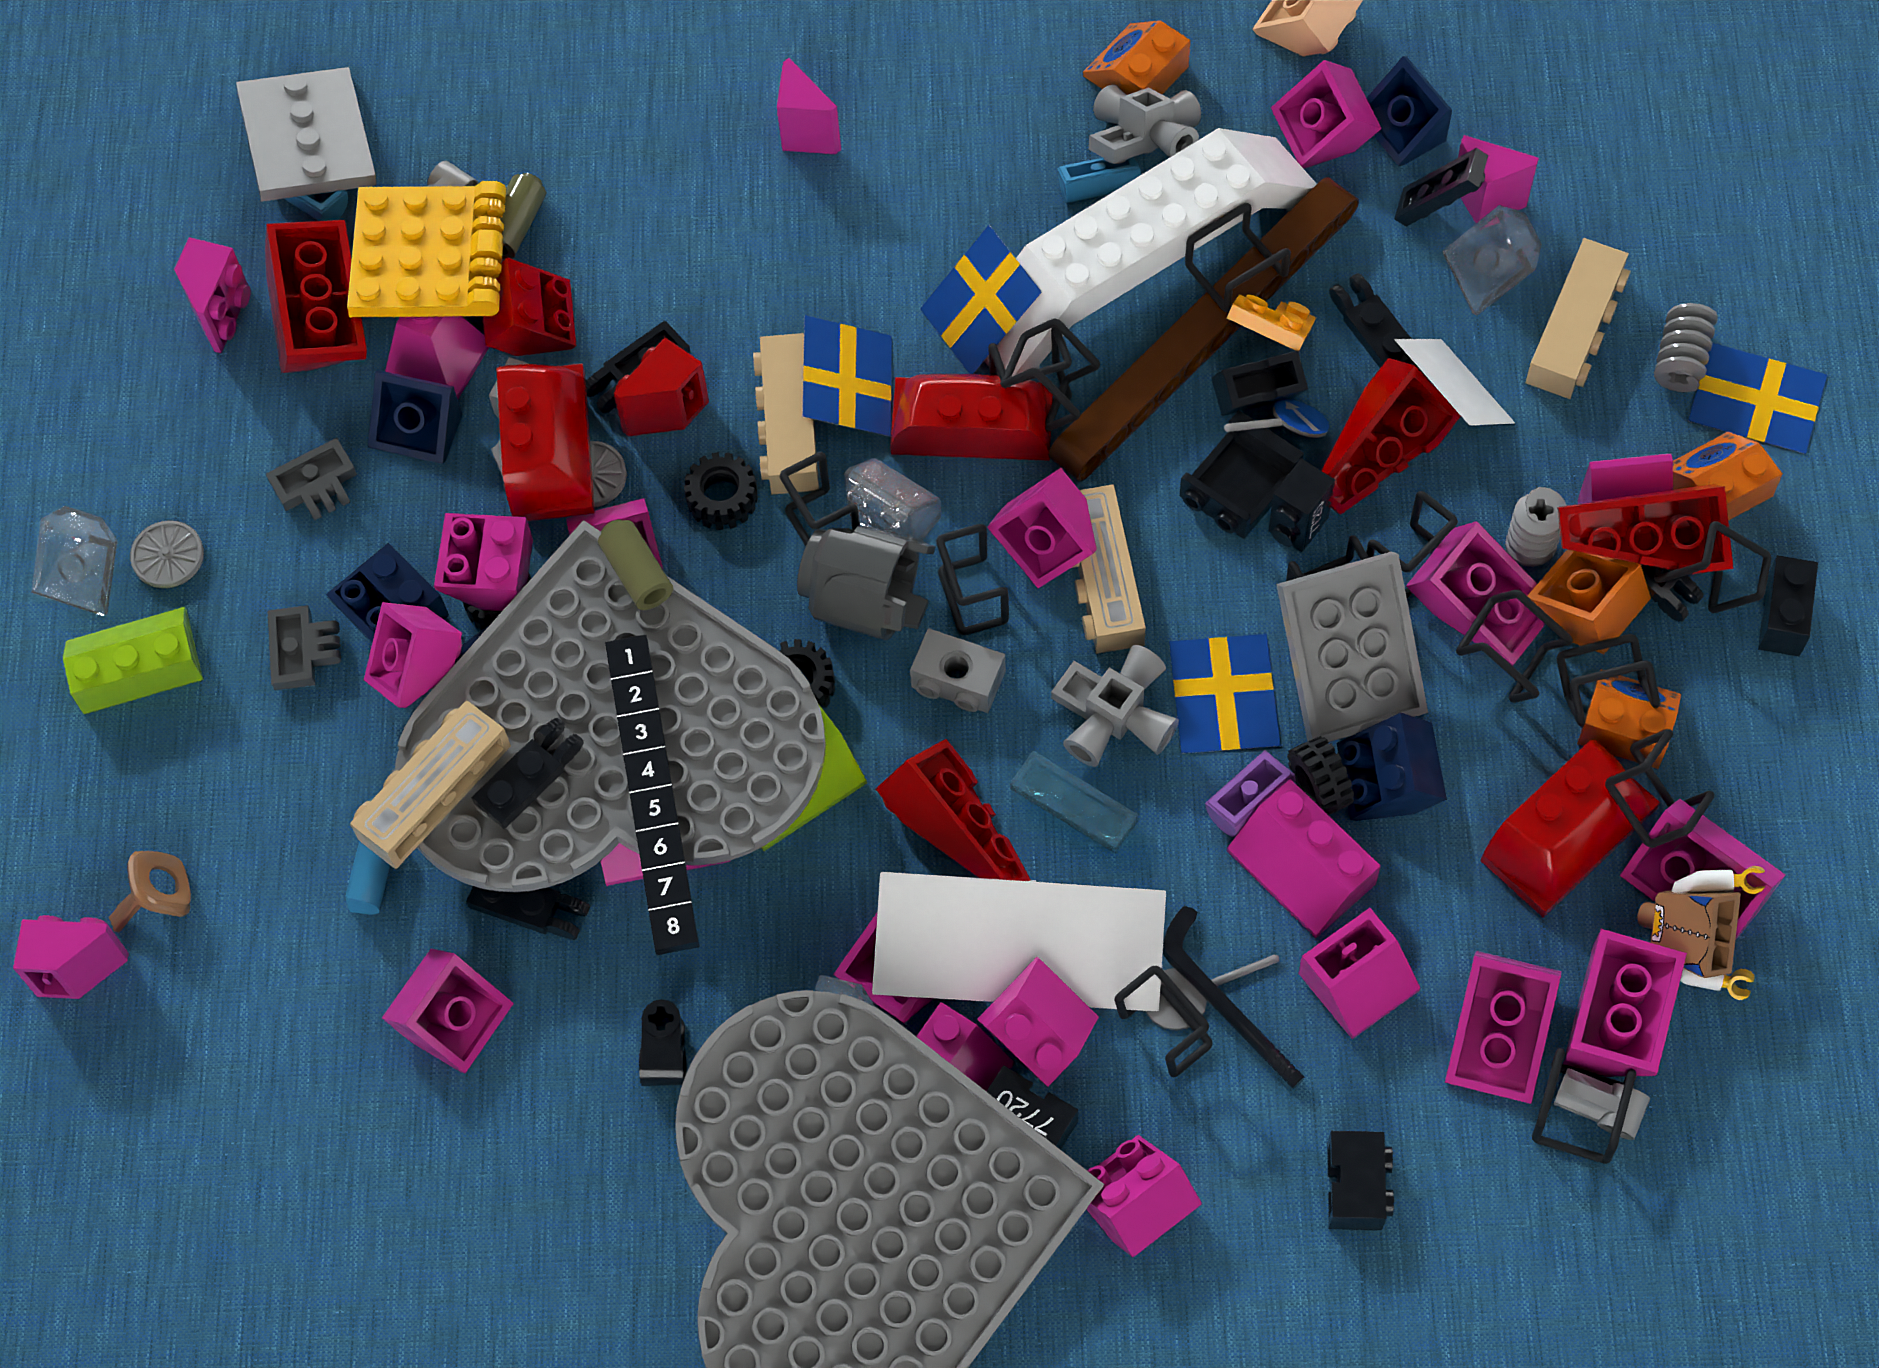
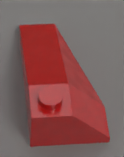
[1321,358,1461,515]
[1557,484,1734,574]
[875,739,1031,881]

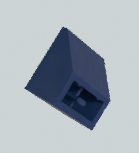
[326,543,449,643]
[1336,712,1447,821]

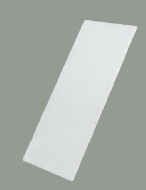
[872,872,1166,1011]

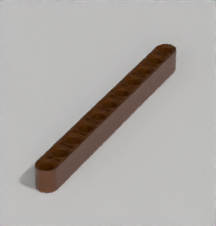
[1048,177,1359,481]

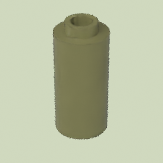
[500,173,547,259]
[598,519,674,610]

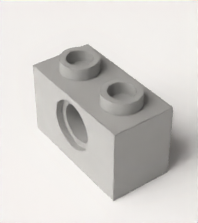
[910,628,1006,713]

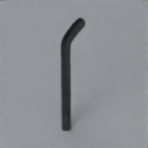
[1163,906,1305,1089]

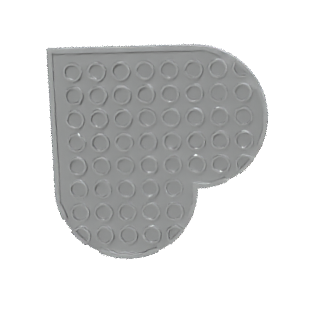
[392,520,826,892]
[675,990,1105,1368]

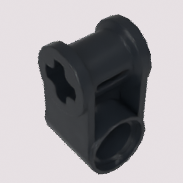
[639,999,687,1086]

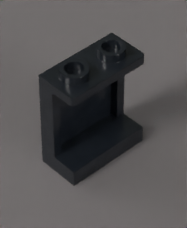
[1179,410,1304,539]

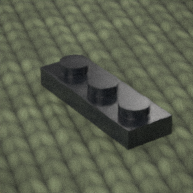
[1394,148,1489,227]

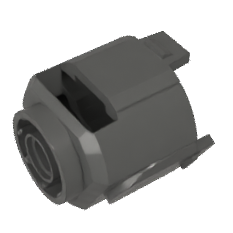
[797,526,936,640]

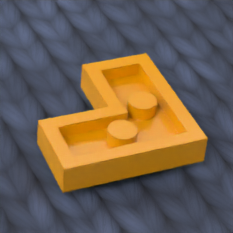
[1227,294,1317,352]

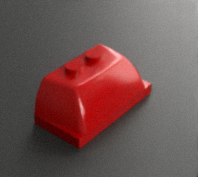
[265,220,367,373]
[497,363,595,521]
[890,374,1053,461]
[1481,740,1660,918]

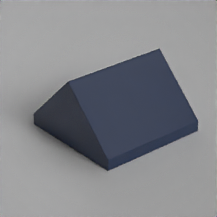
[1367,56,1452,166]
[368,370,463,464]

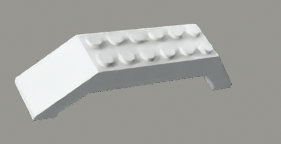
[984,128,1317,377]

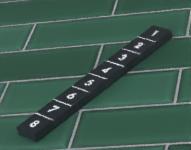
[605,635,700,955]

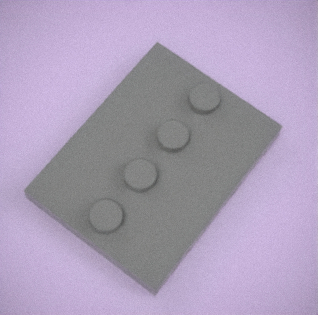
[236,67,376,202]
[1276,551,1428,742]

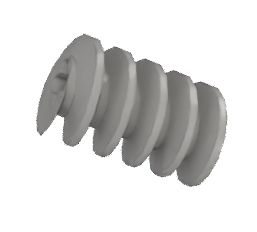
[1654,303,1718,392]
[1505,487,1566,567]

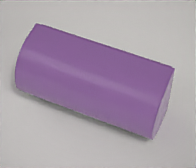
[1205,750,1296,837]

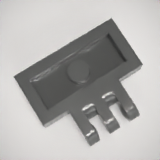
[266,438,357,521]
[268,605,341,690]

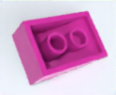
[1406,521,1545,666]
[1445,951,1562,1104]

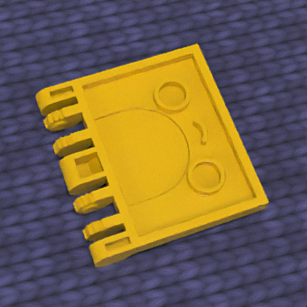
[347,181,506,317]

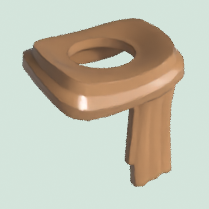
[109,851,191,933]

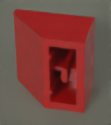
[483,257,577,356]
[614,338,709,436]

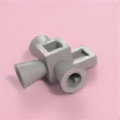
[1088,85,1201,164]
[1051,645,1179,767]

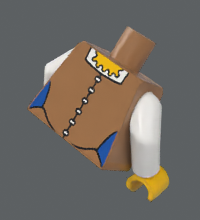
[1637,866,1766,1000]

